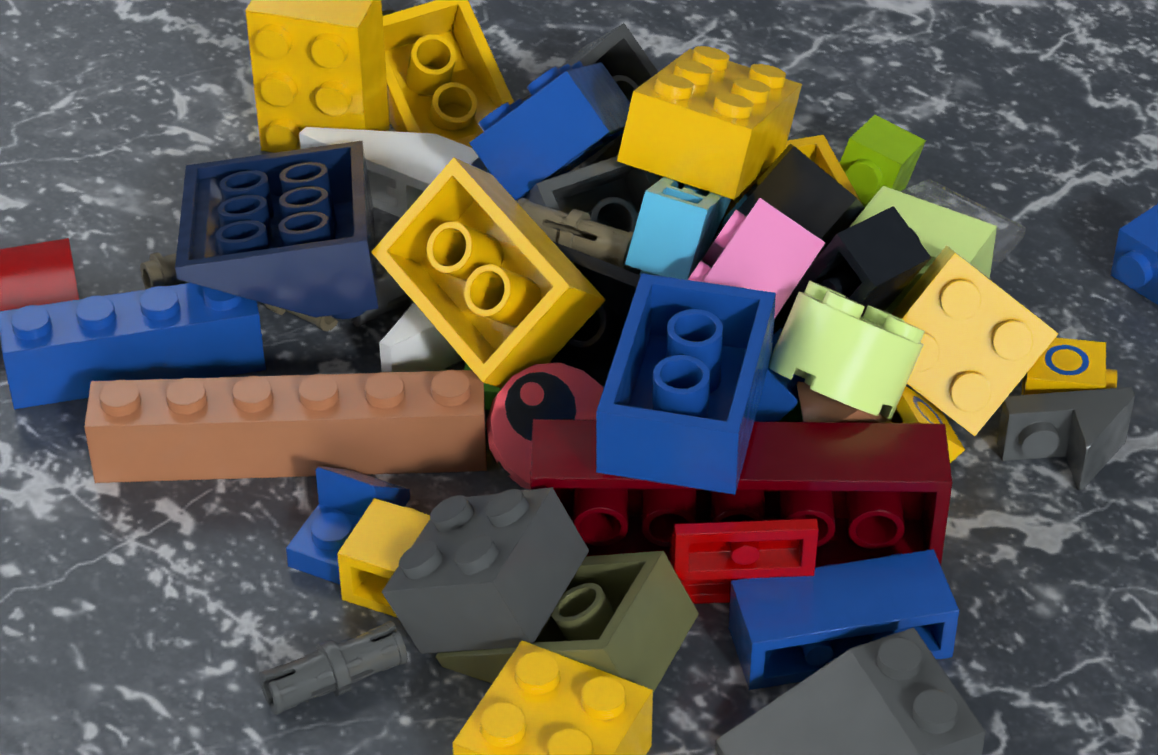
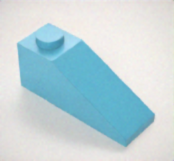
[625,177,732,280]

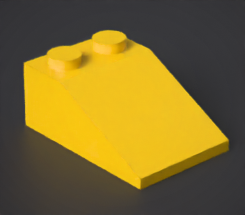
[382,0,514,148]

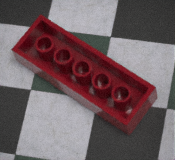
[530,419,952,568]

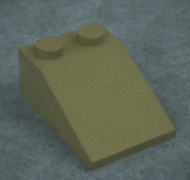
[436,551,699,693]

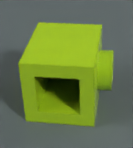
[840,115,926,207]

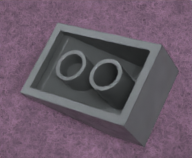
[715,627,986,755]

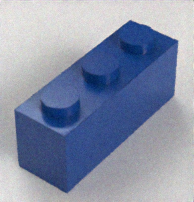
[728,549,959,690]

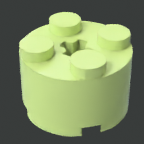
[768,281,925,419]

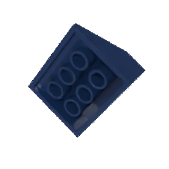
[175,141,379,319]

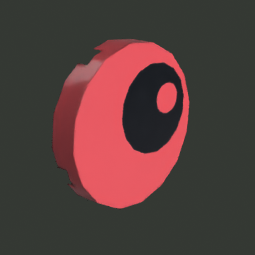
[486,363,604,490]

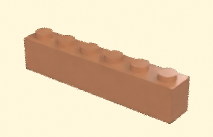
[84,370,487,483]

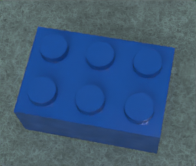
[469,61,630,201]
[596,273,776,495]

